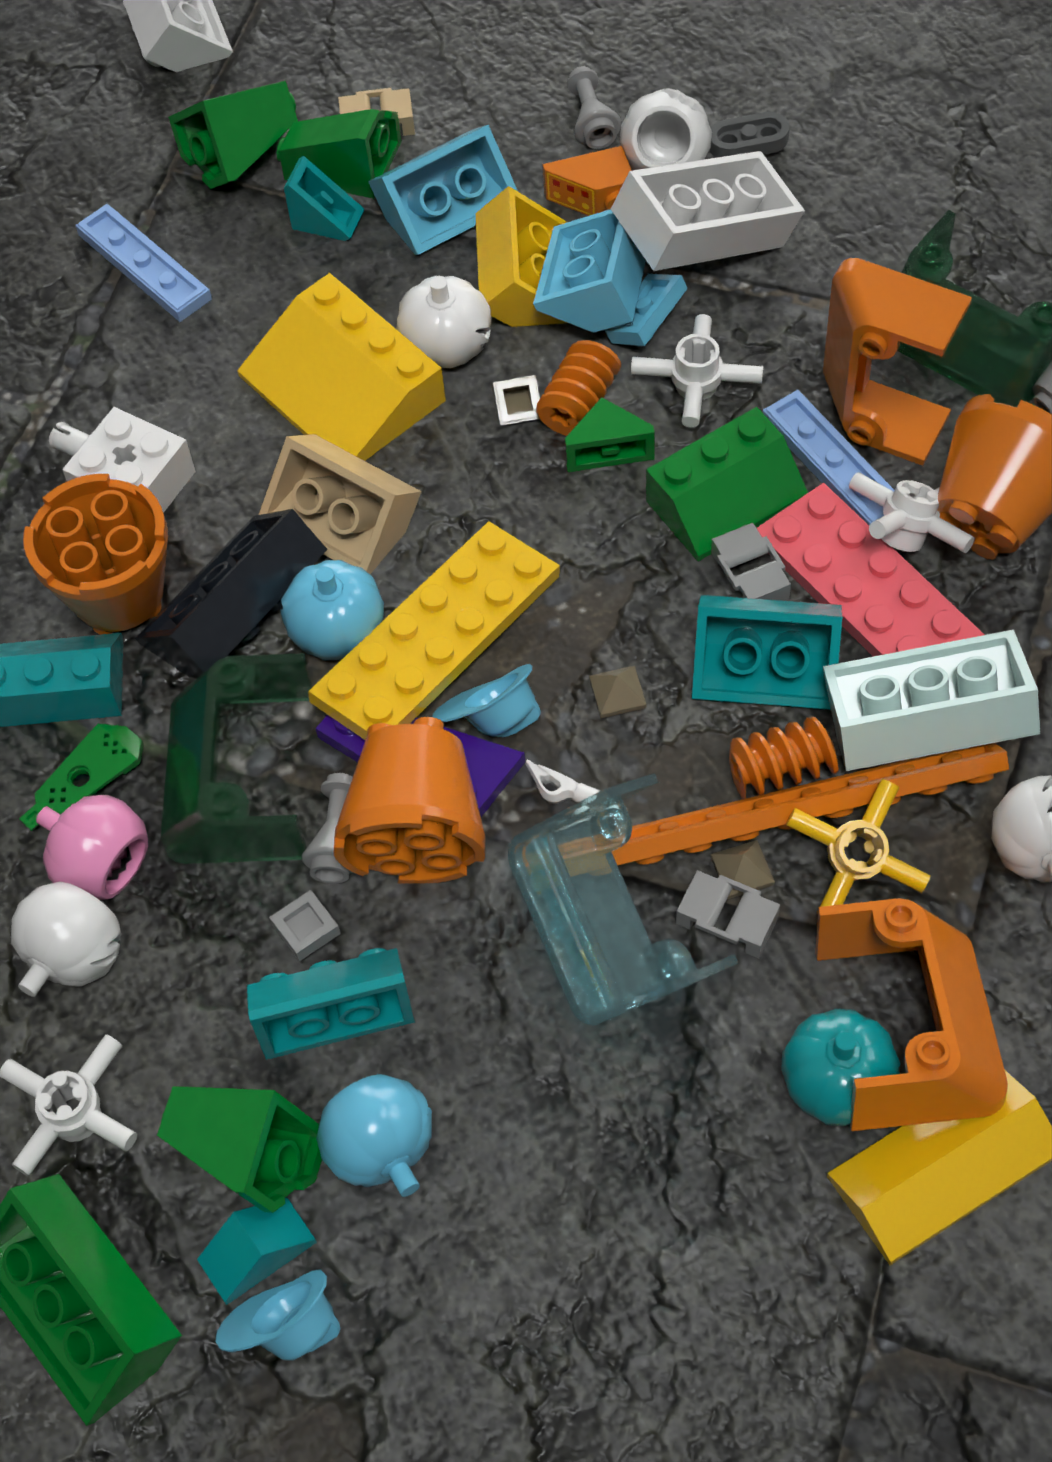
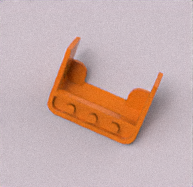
[823,258,972,466]
[815,898,1008,1131]

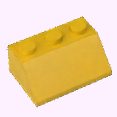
[475,186,567,327]

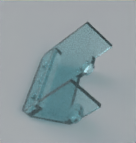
[508,773,738,1025]

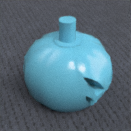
[280,560,384,660]
[316,1074,432,1197]

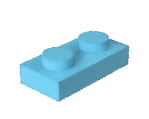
[605,274,688,346]

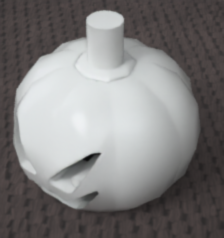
[620,88,712,170]
[396,276,491,368]
[991,775,1052,883]
[11,882,121,997]

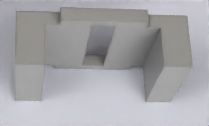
[711,523,791,601]
[676,870,780,959]

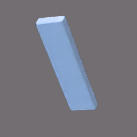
[75,204,212,322]
[763,390,895,525]

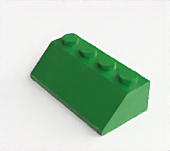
[0,1174,182,1426]

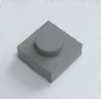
[269,890,341,962]

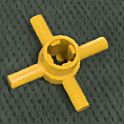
[786,779,930,914]

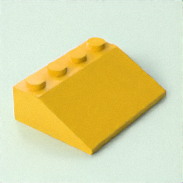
[237,273,446,461]

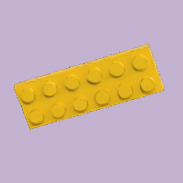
[308,521,560,740]

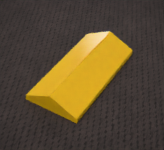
[827,1070,1052,1265]

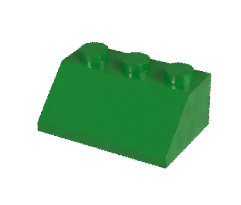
[646,407,808,562]

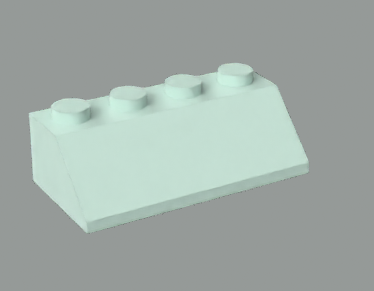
[823,629,1040,771]

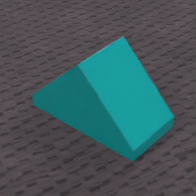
[284,156,365,241]
[197,1198,317,1305]

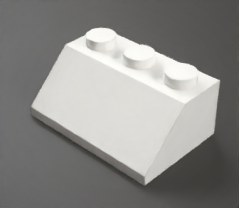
[123,0,233,72]

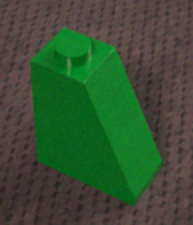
[168,80,298,189]
[276,109,402,199]
[157,1086,322,1213]

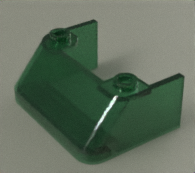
[897,210,1052,407]
[161,653,313,864]

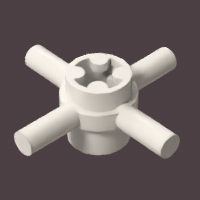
[631,314,763,428]
[849,472,975,553]
[0,1035,137,1176]

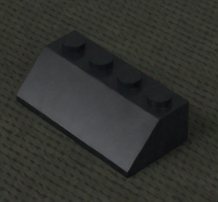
[135,509,328,677]

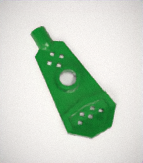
[19,723,144,832]

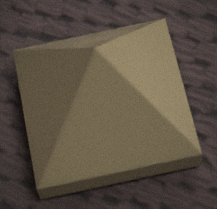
[589,665,646,718]
[711,840,775,899]

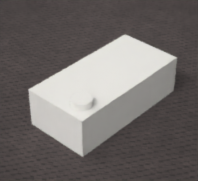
[611,151,805,271]

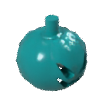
[781,1008,901,1126]

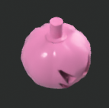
[36,795,148,900]

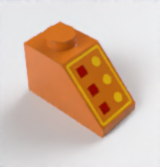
[543,146,632,216]

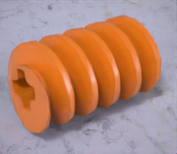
[537,340,621,436]
[729,716,839,800]

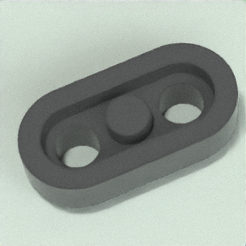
[709,112,790,158]

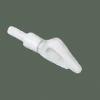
[525,759,627,819]

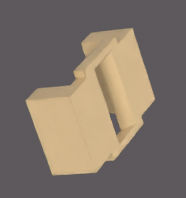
[338,88,415,136]

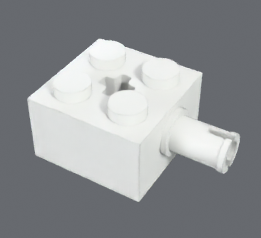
[49,407,196,513]

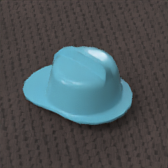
[432,664,541,737]
[215,1270,341,1361]

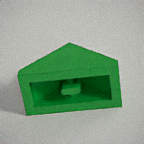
[565,397,655,472]

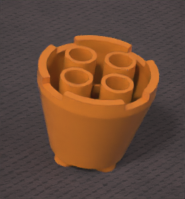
[937,394,1052,560]
[23,474,168,635]
[333,717,485,884]

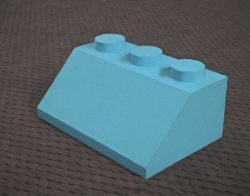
[368,125,518,255]
[533,209,646,333]

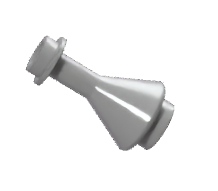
[567,66,621,149]
[302,773,353,884]

